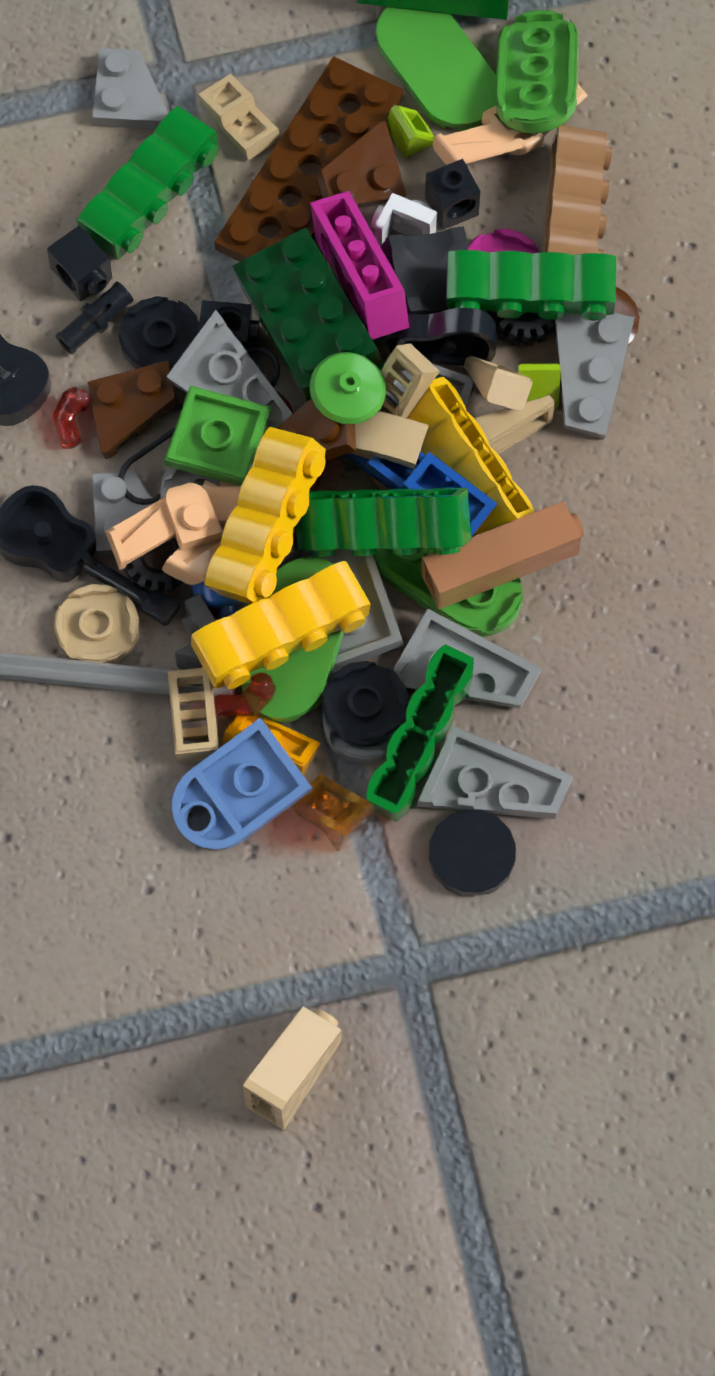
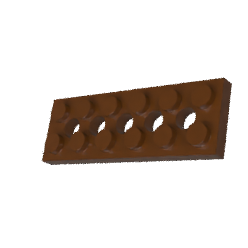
[214,56,404,262]

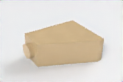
[243,1006,342,1131]

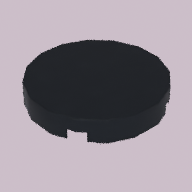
[119,296,199,369]
[322,661,409,747]
[429,809,516,897]

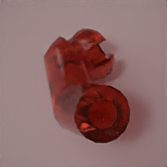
[52,387,91,449]
[215,672,276,717]

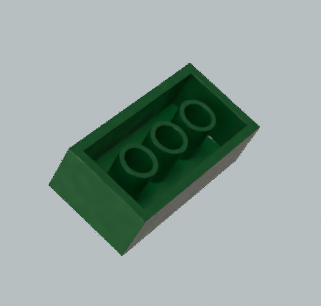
[232,227,384,403]

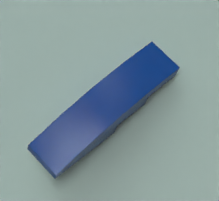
[343,451,497,537]

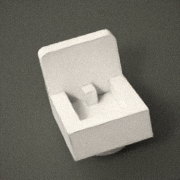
[371,193,437,247]

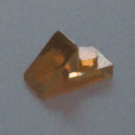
[292,774,374,851]

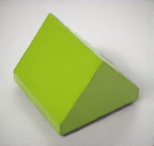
[387,105,434,158]

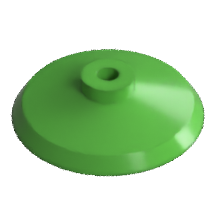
[310,352,386,424]

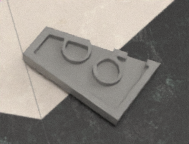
[393,609,541,709]
[417,726,573,819]

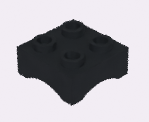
[381,226,468,314]

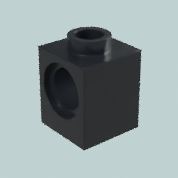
[425,158,481,230]
[47,225,113,302]
[198,300,260,355]

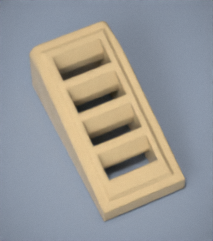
[379,344,440,418]
[464,356,533,411]
[474,395,555,455]
[167,668,220,763]

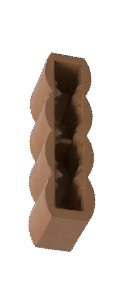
[542,125,612,255]

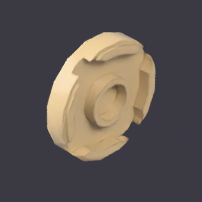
[54,584,140,664]

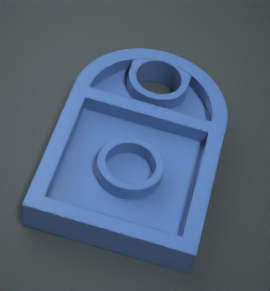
[172,718,314,850]

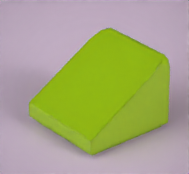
[518,364,561,411]

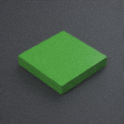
[164,386,271,486]

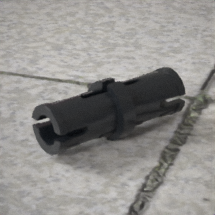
[55,281,134,355]

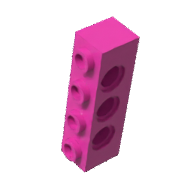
[310,191,409,339]

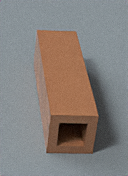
[421,501,584,610]

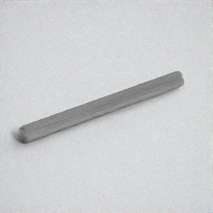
[0,653,235,701]

